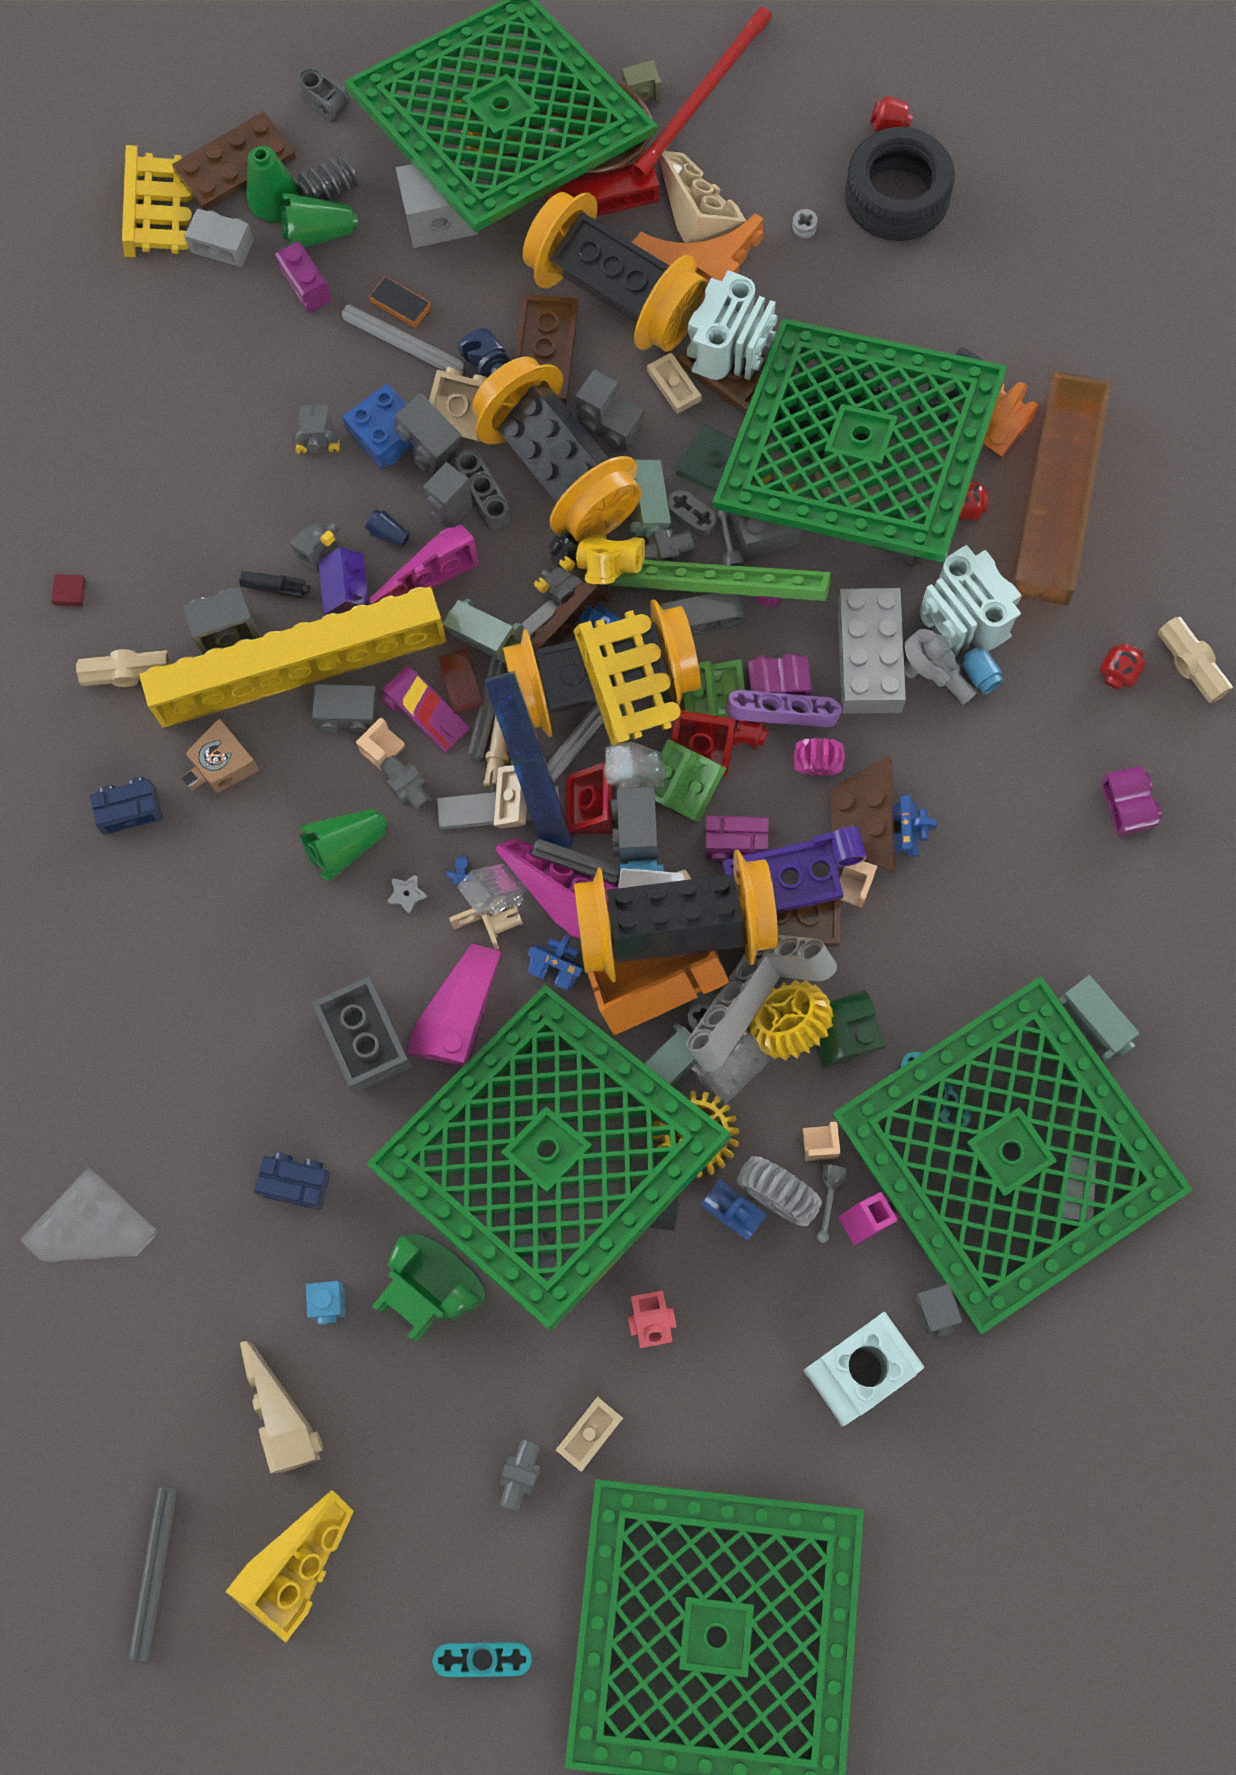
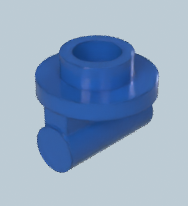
[446,854,477,884]

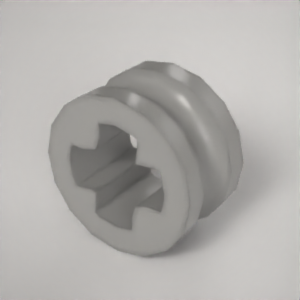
[792,209,818,239]

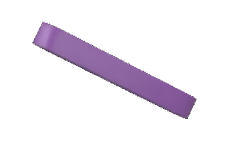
[725,690,842,727]

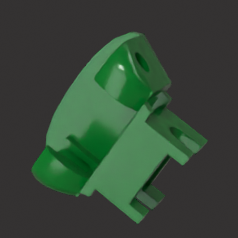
[372,1234,486,1343]

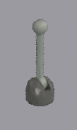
[717,510,745,566]
[816,1164,849,1243]

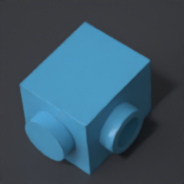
[306,1281,346,1325]

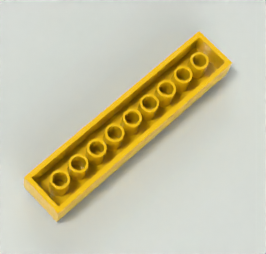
[139,587,447,728]

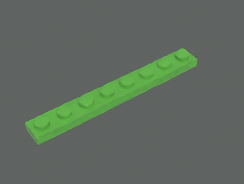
[600,560,831,601]

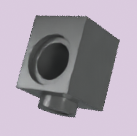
[914,1284,962,1338]

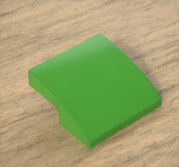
[684,659,747,721]
[644,739,726,822]

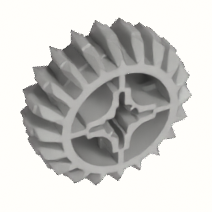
[737,1156,822,1226]

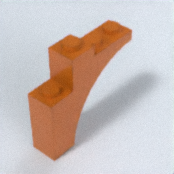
[632,213,764,283]

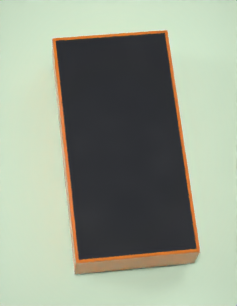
[369,276,431,329]

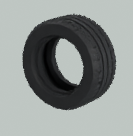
[845,127,955,241]

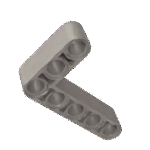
[686,935,837,1072]

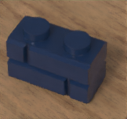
[90,777,163,835]
[254,1152,330,1210]

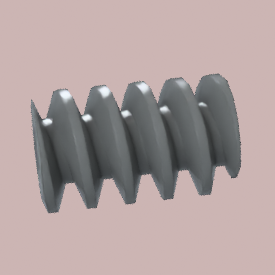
[297,154,359,200]

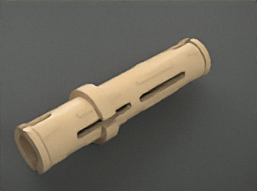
[483,699,516,790]

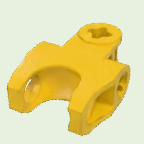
[576,534,645,584]

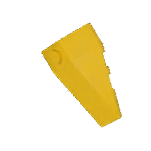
[225,1490,354,1643]

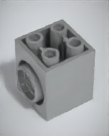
[395,160,478,248]

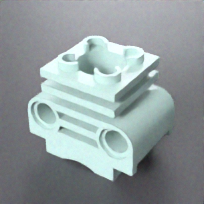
[687,270,778,380]
[919,545,1022,657]
[803,1311,925,1427]

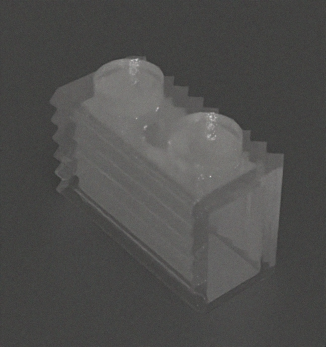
[457,862,528,916]

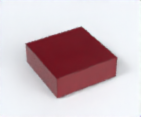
[51,574,86,606]

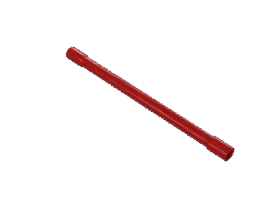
[630,7,772,180]

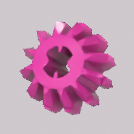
[793,738,845,777]

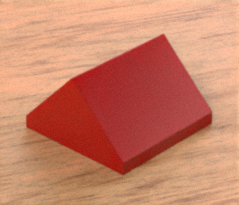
[671,710,736,776]
[565,761,613,835]

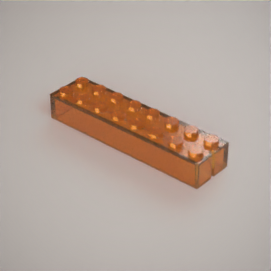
[1011,371,1112,606]

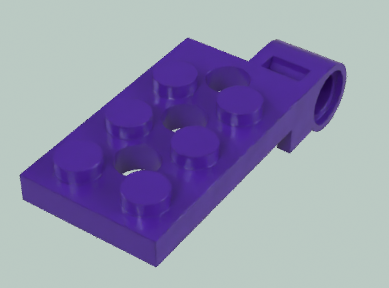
[723,826,867,913]

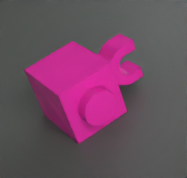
[838,1192,899,1246]

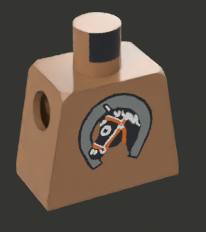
[181,719,259,793]

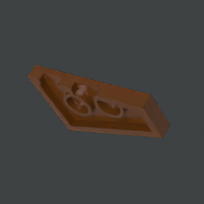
[531,580,614,649]

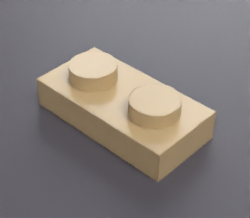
[647,352,701,414]
[494,763,530,829]
[556,1396,623,1472]

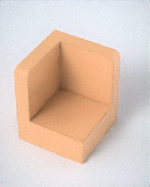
[356,717,405,771]
[840,861,877,908]
[802,1122,840,1162]

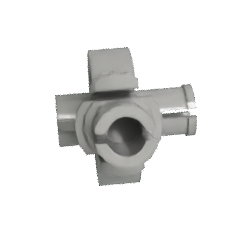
[904,629,977,705]

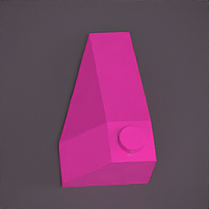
[368,524,479,605]
[496,838,618,939]
[407,943,502,1068]

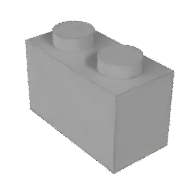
[184,209,254,267]

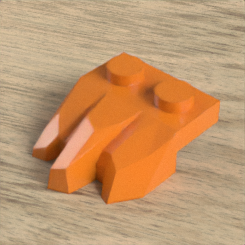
[983,382,1039,458]

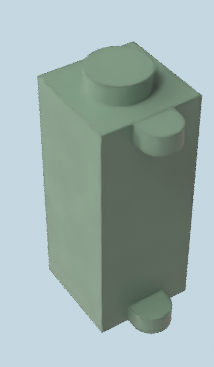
[630,460,671,539]
[443,598,524,663]
[1058,975,1140,1061]
[645,1022,697,1086]

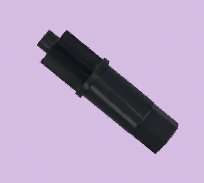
[239,571,310,598]

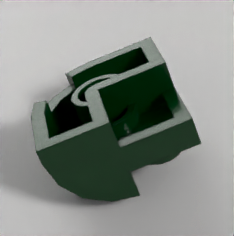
[815,990,886,1068]

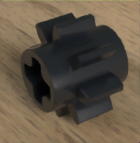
[548,533,580,569]

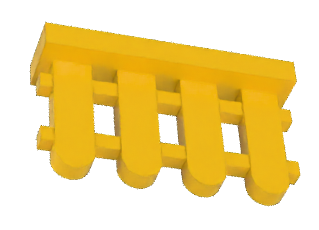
[122,145,193,258]
[574,610,681,747]

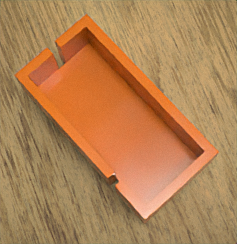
[588,950,730,1036]

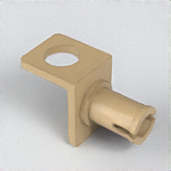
[449,905,523,950]

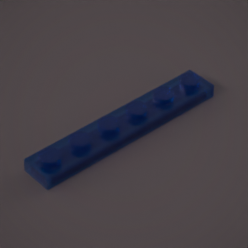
[485,671,573,847]

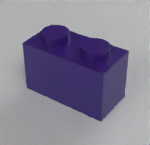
[319,547,369,615]

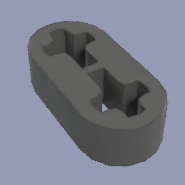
[668,490,716,537]

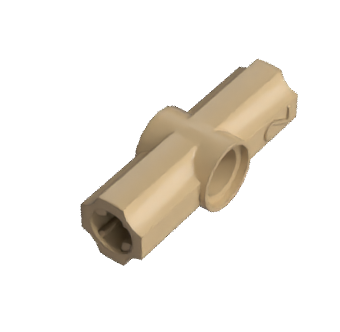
[1157,617,1233,704]
[76,649,171,687]

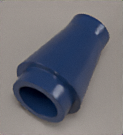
[365,509,410,548]

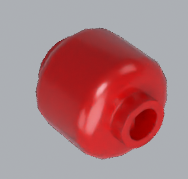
[870,96,913,132]

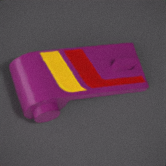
[380,666,471,754]

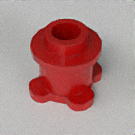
[733,720,769,750]

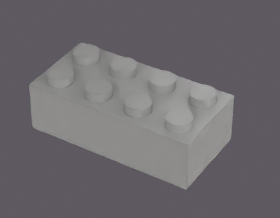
[837,588,906,714]

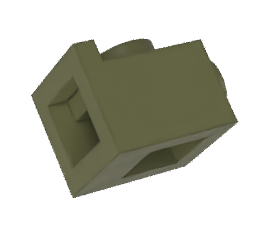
[619,60,661,101]

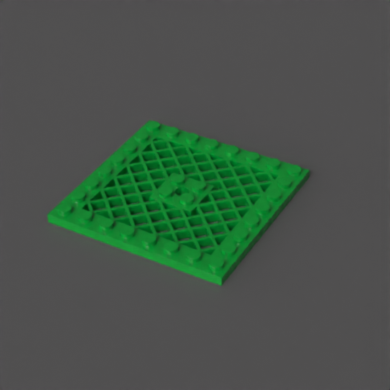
[345,0,658,233]
[712,318,1007,563]
[831,976,1193,1335]
[366,985,732,1332]
[565,1479,864,1775]

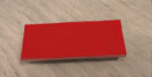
[543,163,659,217]

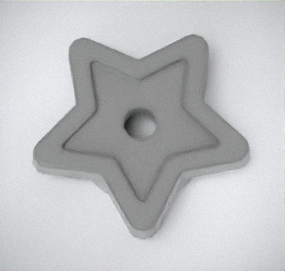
[388,875,427,914]

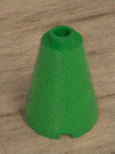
[246,146,301,223]
[280,193,358,248]
[299,808,388,882]

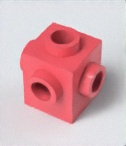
[628,1290,677,1348]

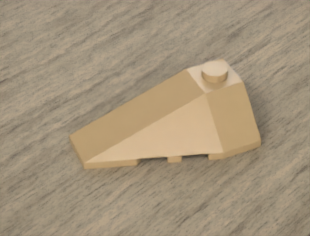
[659,151,746,243]
[240,1341,323,1473]

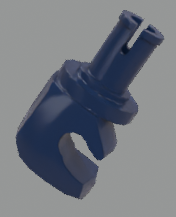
[458,328,509,378]

